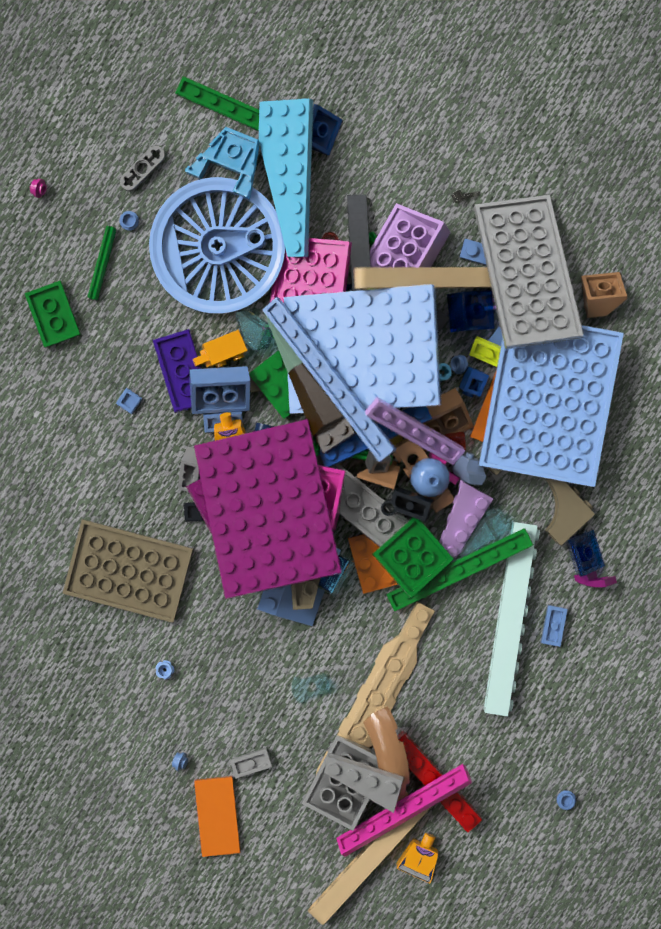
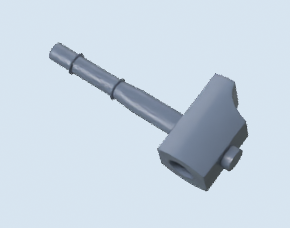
[452,452,486,491]

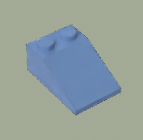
[257,585,325,626]

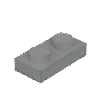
[230,747,272,779]

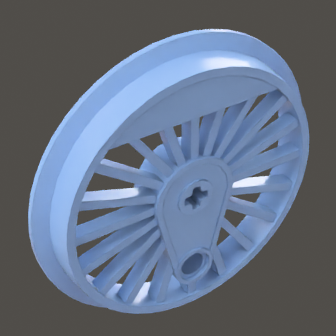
[149,177,285,314]

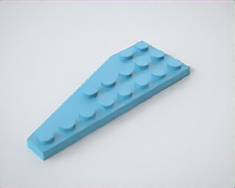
[259,99,313,257]

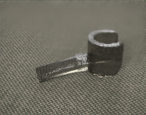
[451,190,480,203]

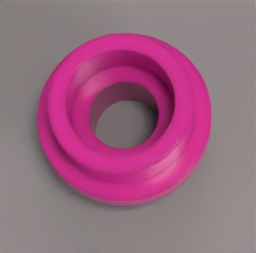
[30,179,47,198]

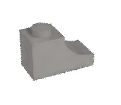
[178,447,200,492]

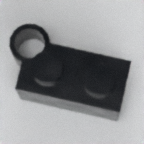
[381,487,435,522]

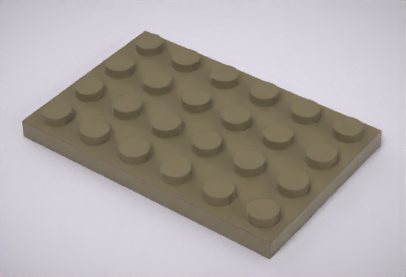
[62,519,194,623]

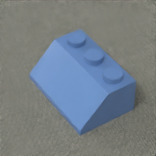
[190,366,250,414]

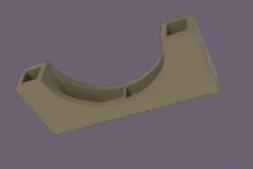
[487,467,595,546]

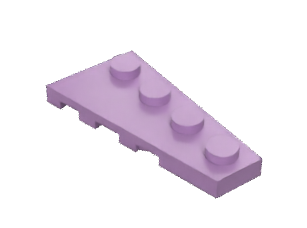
[439,480,493,563]

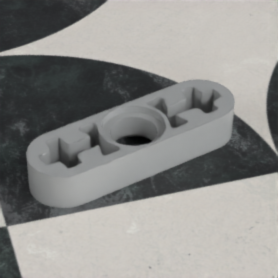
[120,146,165,191]

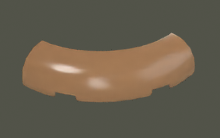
[363,706,409,802]

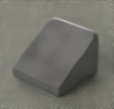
[365,451,392,473]

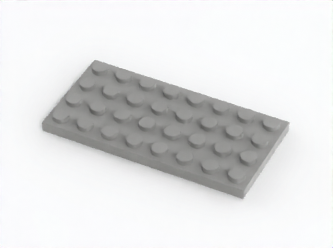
[474,195,583,349]

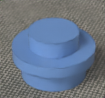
[119,211,139,231]
[450,355,468,374]
[172,752,188,772]
[557,790,576,810]

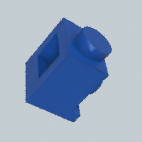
[459,366,489,397]

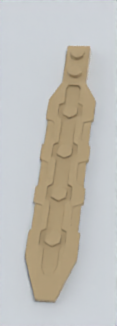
[316,601,435,775]

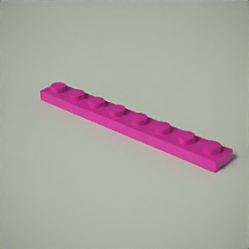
[336,764,472,857]

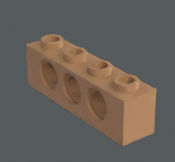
[393,438,454,513]

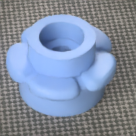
[156,660,174,679]

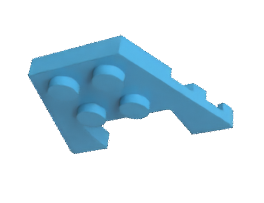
[185,127,260,199]

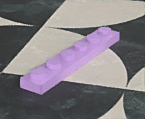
[365,397,465,465]

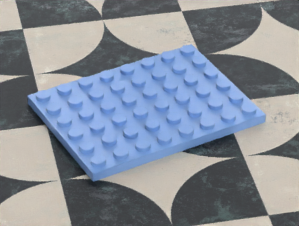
[284,284,441,413]
[479,325,624,487]

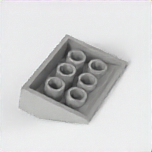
[302,735,378,831]

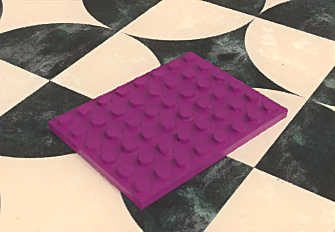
[194,419,342,599]

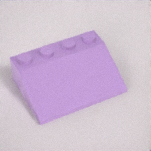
[370,203,451,268]

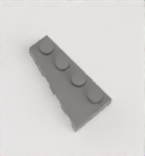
[324,753,404,813]

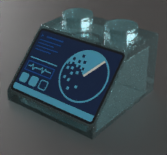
[318,553,354,597]

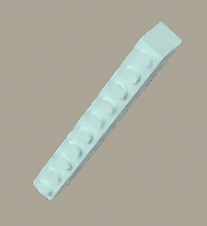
[483,522,540,716]

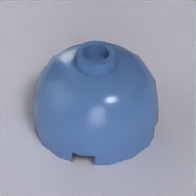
[410,458,450,497]

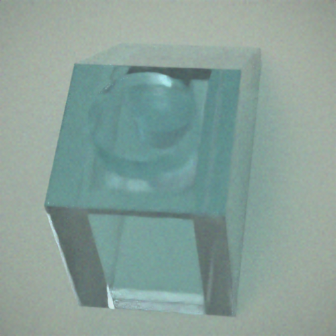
[235,310,273,351]

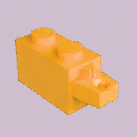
[193,329,247,368]

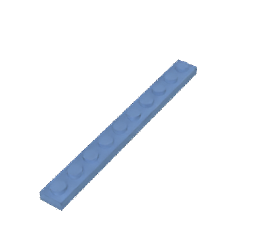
[263,297,396,462]

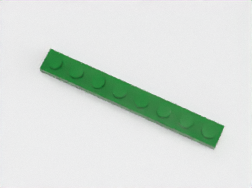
[386,528,534,612]

